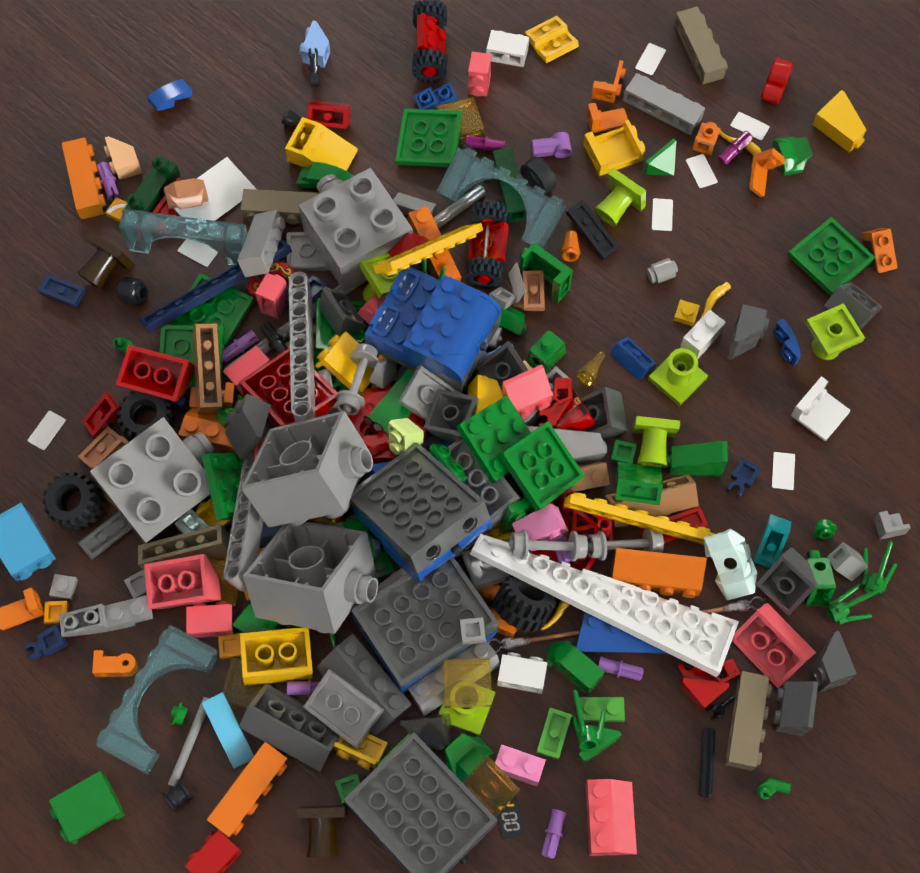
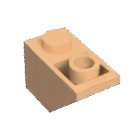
[104,136,142,180]

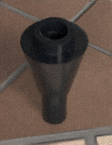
[282,110,302,129]

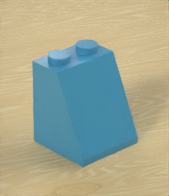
[0,503,56,581]

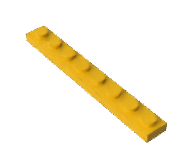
[373,223,483,276]
[563,493,721,545]

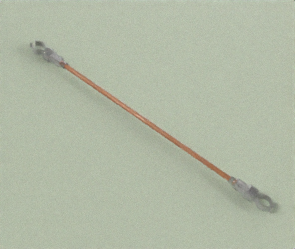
[488,596,766,653]

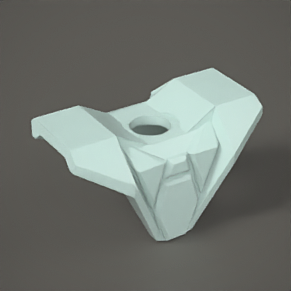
[704,529,757,600]

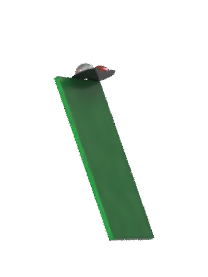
[364,368,414,435]

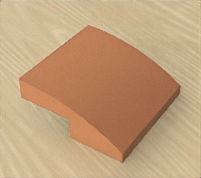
[78,426,129,469]

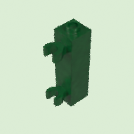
[481,148,528,223]
[122,156,181,230]

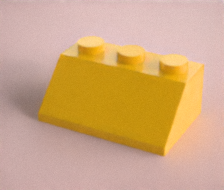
[240,627,313,686]

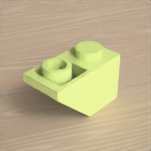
[389,418,424,455]

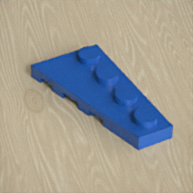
[575,612,667,653]

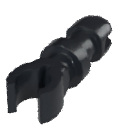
[308,48,320,87]

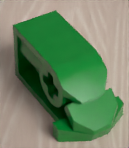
[547,640,604,695]

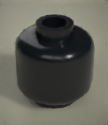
[116,277,148,305]

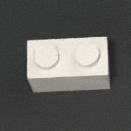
[486,30,529,67]
[680,310,726,359]
[497,652,547,694]

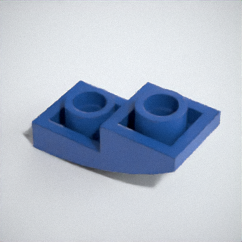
[147,79,192,111]
[414,82,459,110]
[773,319,801,367]

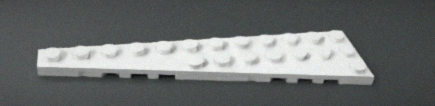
[470,534,739,677]

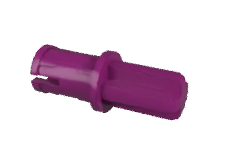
[717,131,753,166]
[465,136,505,152]

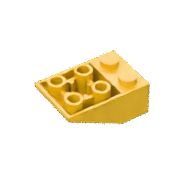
[285,117,358,171]

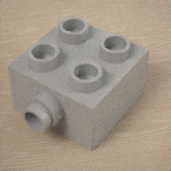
[299,168,413,291]
[241,411,373,528]
[90,417,215,544]
[243,522,378,634]

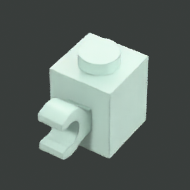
[175,509,209,534]

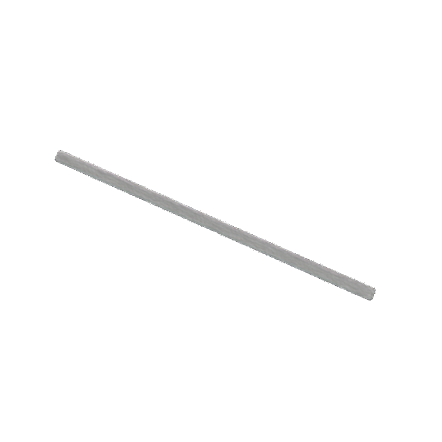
[224,185,486,370]

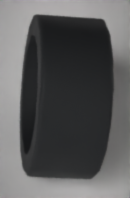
[520,156,557,196]

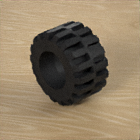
[117,391,175,441]
[42,471,105,530]
[493,575,556,632]

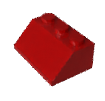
[116,345,194,402]

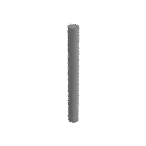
[168,697,209,788]

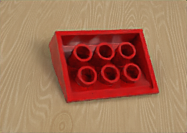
[239,348,338,428]

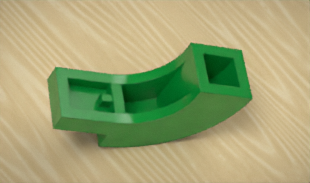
[296,162,354,188]

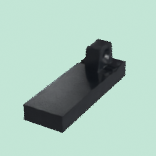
[566,199,619,261]

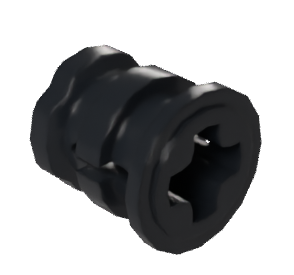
[162,781,193,812]

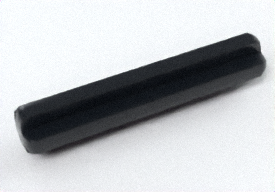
[699,728,716,798]

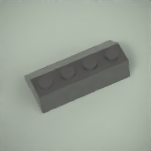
[316,634,411,737]
[239,683,340,771]

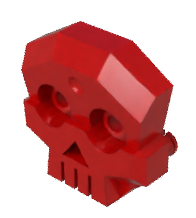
[347,385,427,465]
[532,489,614,571]

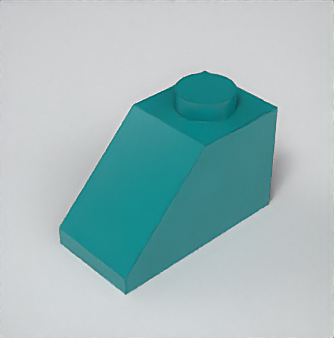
[753,514,791,568]

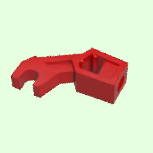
[539,378,573,427]
[677,659,740,683]

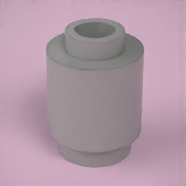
[646,258,678,284]

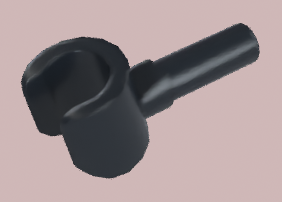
[706,695,735,719]

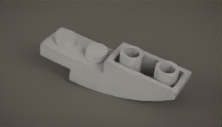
[59,595,153,637]

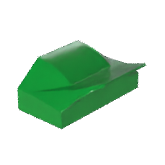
[772,136,812,176]
[500,306,527,335]
[445,733,494,783]

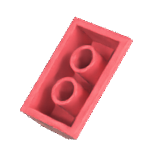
[144,554,221,609]
[732,603,816,688]
[585,779,637,856]

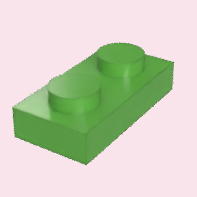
[578,697,625,722]
[537,708,572,760]

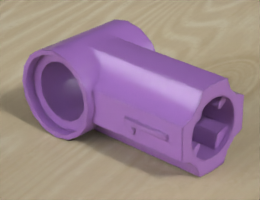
[531,132,572,159]

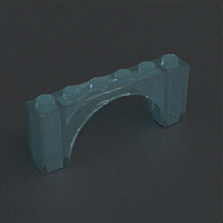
[437,147,567,249]
[119,209,248,265]
[96,625,219,776]

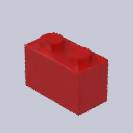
[308,100,351,129]
[185,830,242,873]

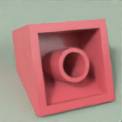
[502,365,553,419]

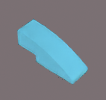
[202,692,254,769]

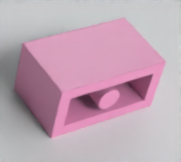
[512,503,568,551]
[493,744,546,787]

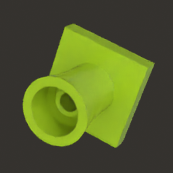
[594,168,646,227]
[359,253,402,302]
[805,303,865,360]
[648,348,708,406]
[632,416,680,468]
[437,682,496,736]

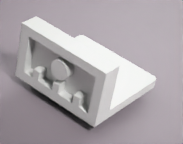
[791,376,850,441]

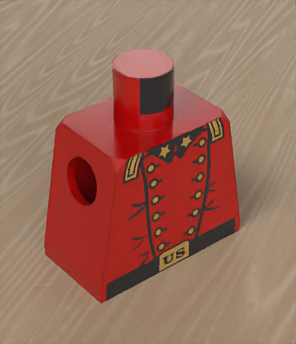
[547,389,596,431]

